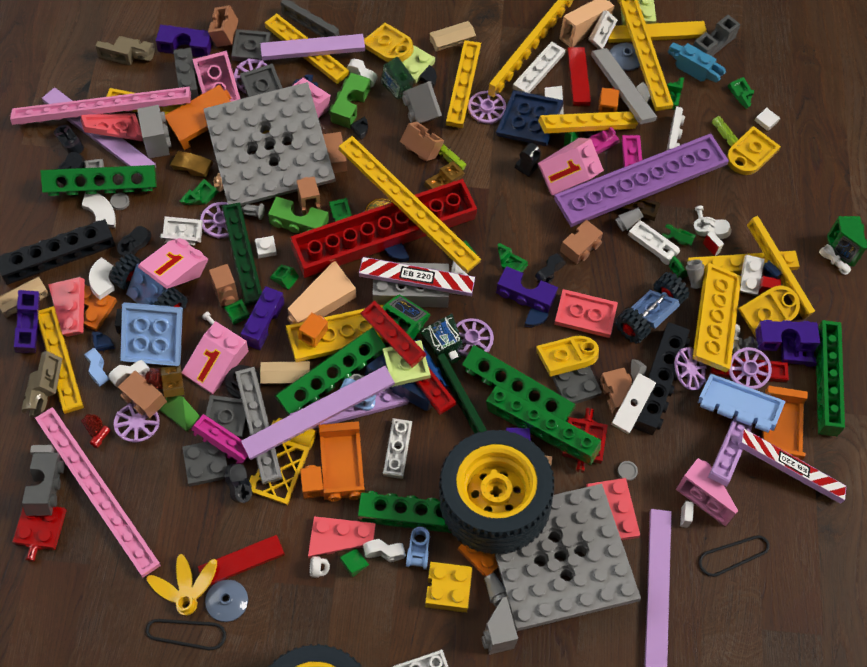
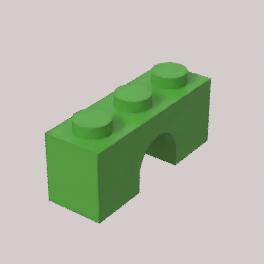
[329,73,370,128]
[268,196,329,233]

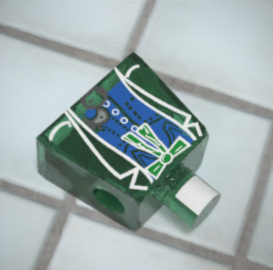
[380,56,414,99]
[420,314,463,363]

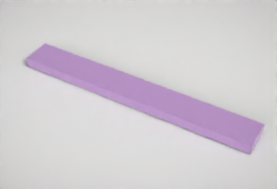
[42,87,156,177]
[241,366,395,460]
[644,509,671,667]

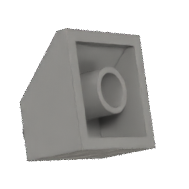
[402,81,442,124]
[482,597,518,655]

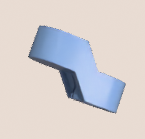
[84,348,109,387]

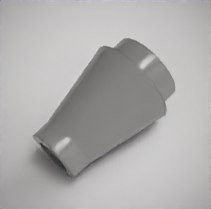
[615,208,643,232]
[686,260,705,289]
[484,573,507,607]

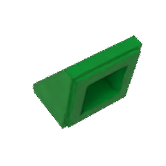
[669,256,688,279]
[270,264,299,290]
[340,549,369,577]

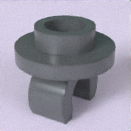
[739,337,758,356]

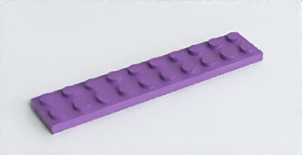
[554,134,729,227]

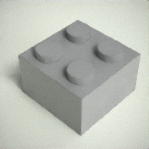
[137,105,172,158]

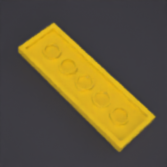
[692,263,741,372]
[286,304,386,362]

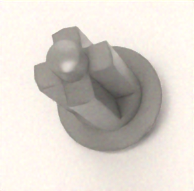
[241,203,265,220]

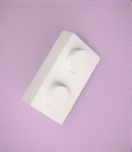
[160,216,203,246]

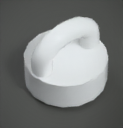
[310,556,330,578]

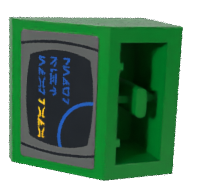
[827,216,867,267]
[382,294,431,340]

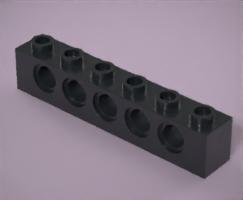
[0,219,116,285]
[633,322,691,435]

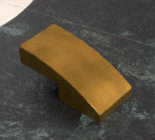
[170,151,213,177]
[424,161,465,190]
[161,365,185,398]

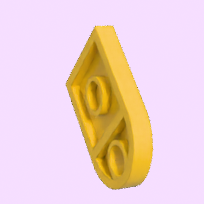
[364,23,414,63]
[727,126,781,175]
[738,286,800,337]
[536,336,599,377]

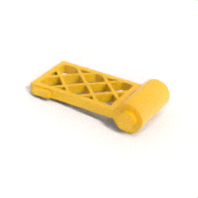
[249,418,317,505]

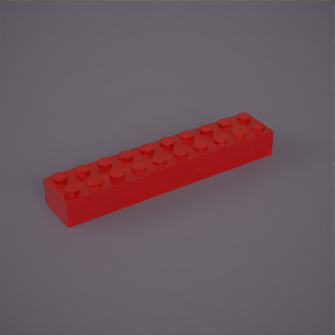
[291,179,477,278]

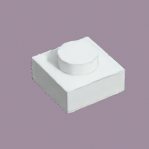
[255,236,277,258]

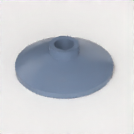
[610,43,640,71]
[205,580,248,622]

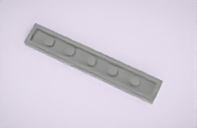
[591,48,657,124]
[235,367,283,484]

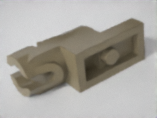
[95,36,155,66]
[21,351,63,417]

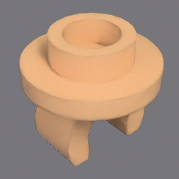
[213,173,224,191]

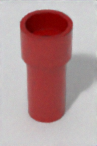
[89,425,111,448]

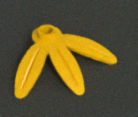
[146,554,217,616]

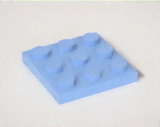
[121,302,183,366]

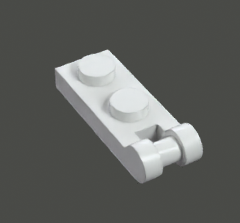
[628,220,680,265]

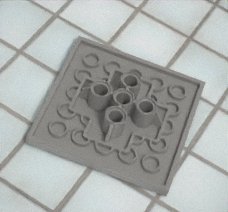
[203,82,336,206]
[488,484,641,631]

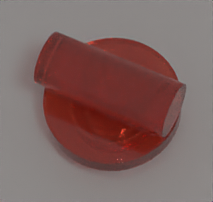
[145,368,163,389]
[81,414,103,437]

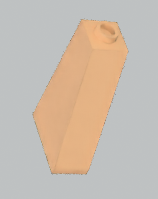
[559,0,614,47]
[287,261,356,324]

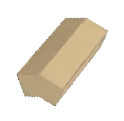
[430,21,476,51]
[0,276,49,318]
[260,361,310,385]

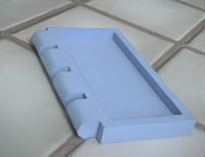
[698,374,785,433]

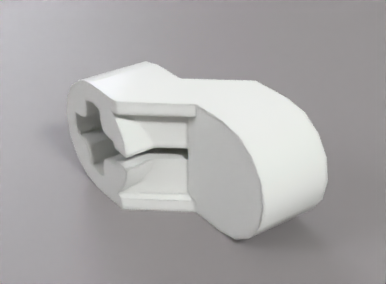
[347,59,378,88]
[694,217,732,239]
[108,360,151,387]
[363,539,406,562]

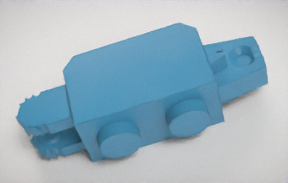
[668,42,726,83]

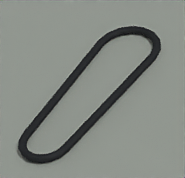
[699,535,770,577]
[146,619,226,650]

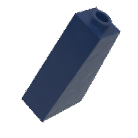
[365,354,434,411]

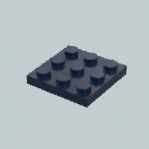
[496,90,563,147]

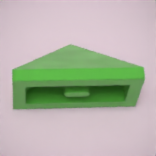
[159,396,200,432]

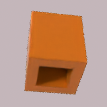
[598,88,619,113]
[298,312,328,348]
[300,465,324,499]

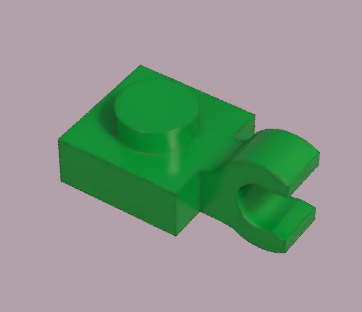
[662,224,696,245]

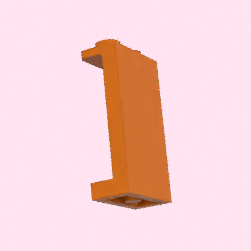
[165,85,232,150]
[761,386,808,461]
[319,421,365,502]

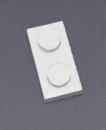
[588,11,618,49]
[740,255,765,296]

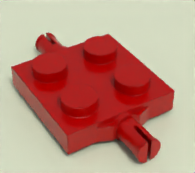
[562,408,608,473]
[13,507,67,562]

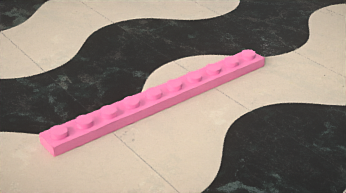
[10,87,191,125]
[35,407,161,577]

